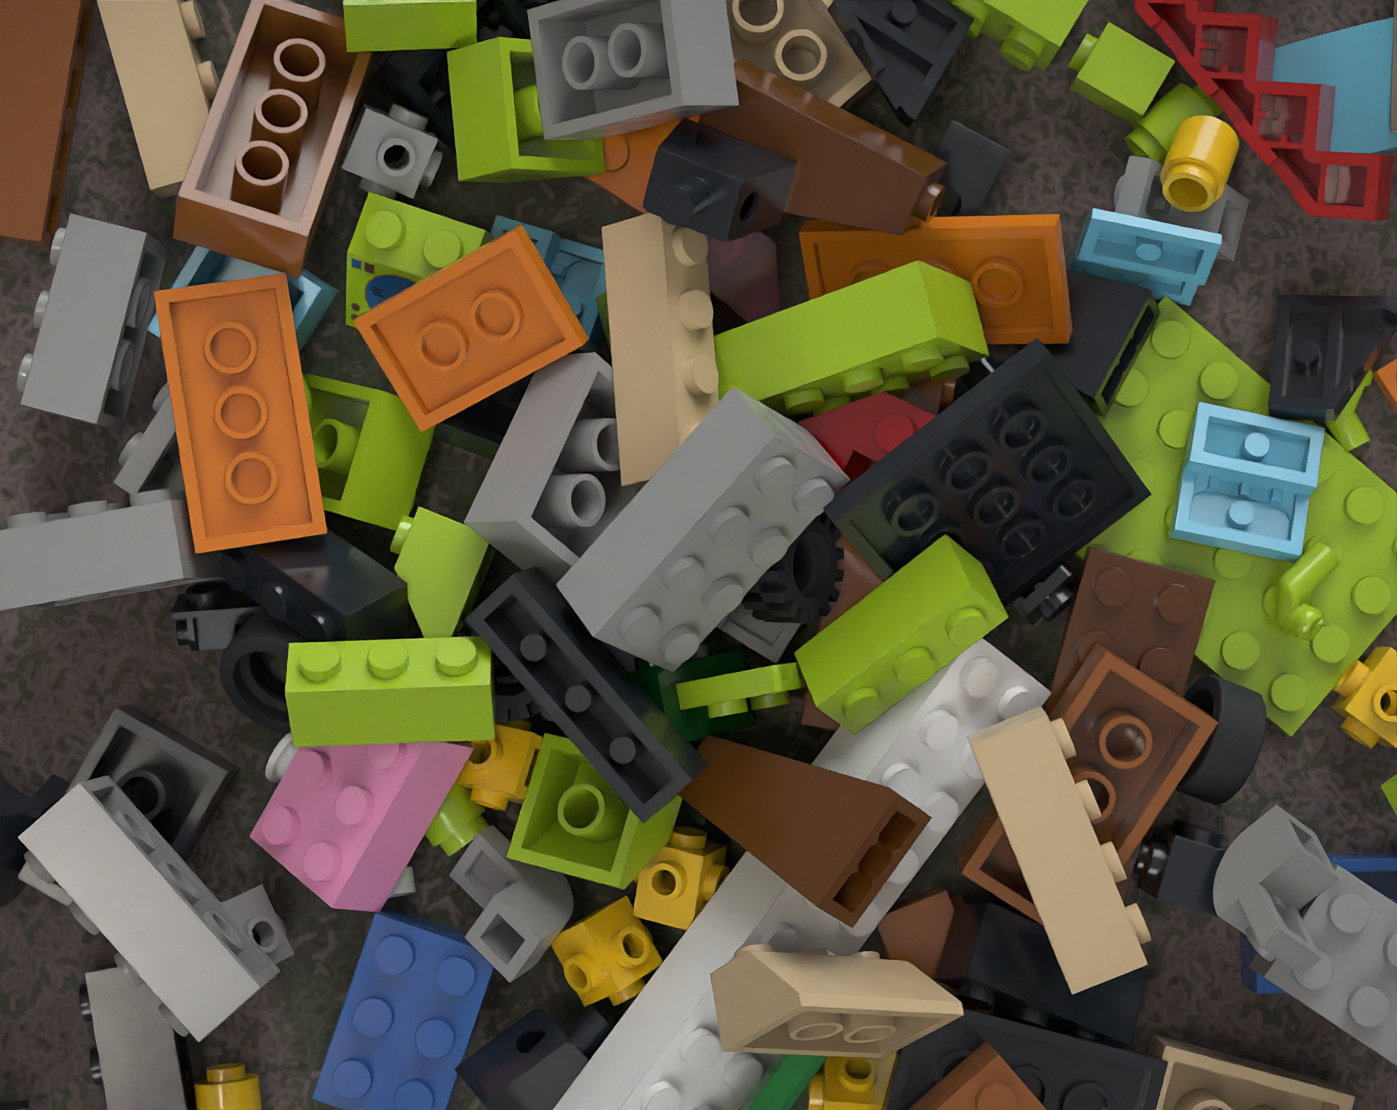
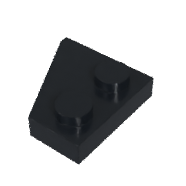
[827,0,974,128]
[1268,294,1397,421]

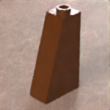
[698,59,948,235]
[679,735,932,929]

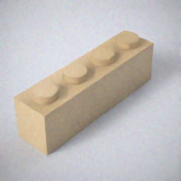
[97,0,220,199]
[602,213,719,488]
[966,706,1152,994]

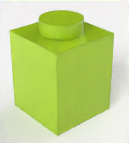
[1068,22,1175,125]

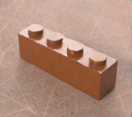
[0,0,95,249]

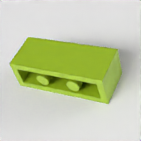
[794,534,1008,735]
[285,636,496,747]

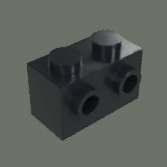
[1133,819,1228,918]

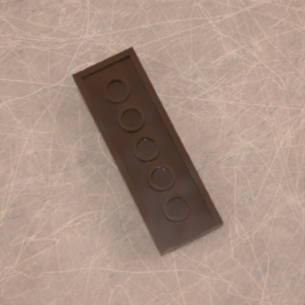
[989,546,1215,924]

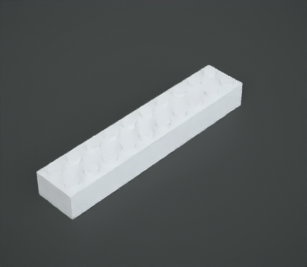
[553,638,1052,1110]

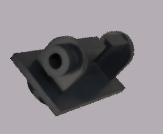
[170,583,266,651]

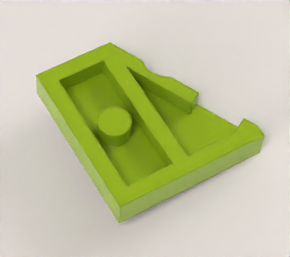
[676,662,808,718]

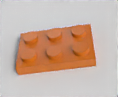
[353,224,589,432]

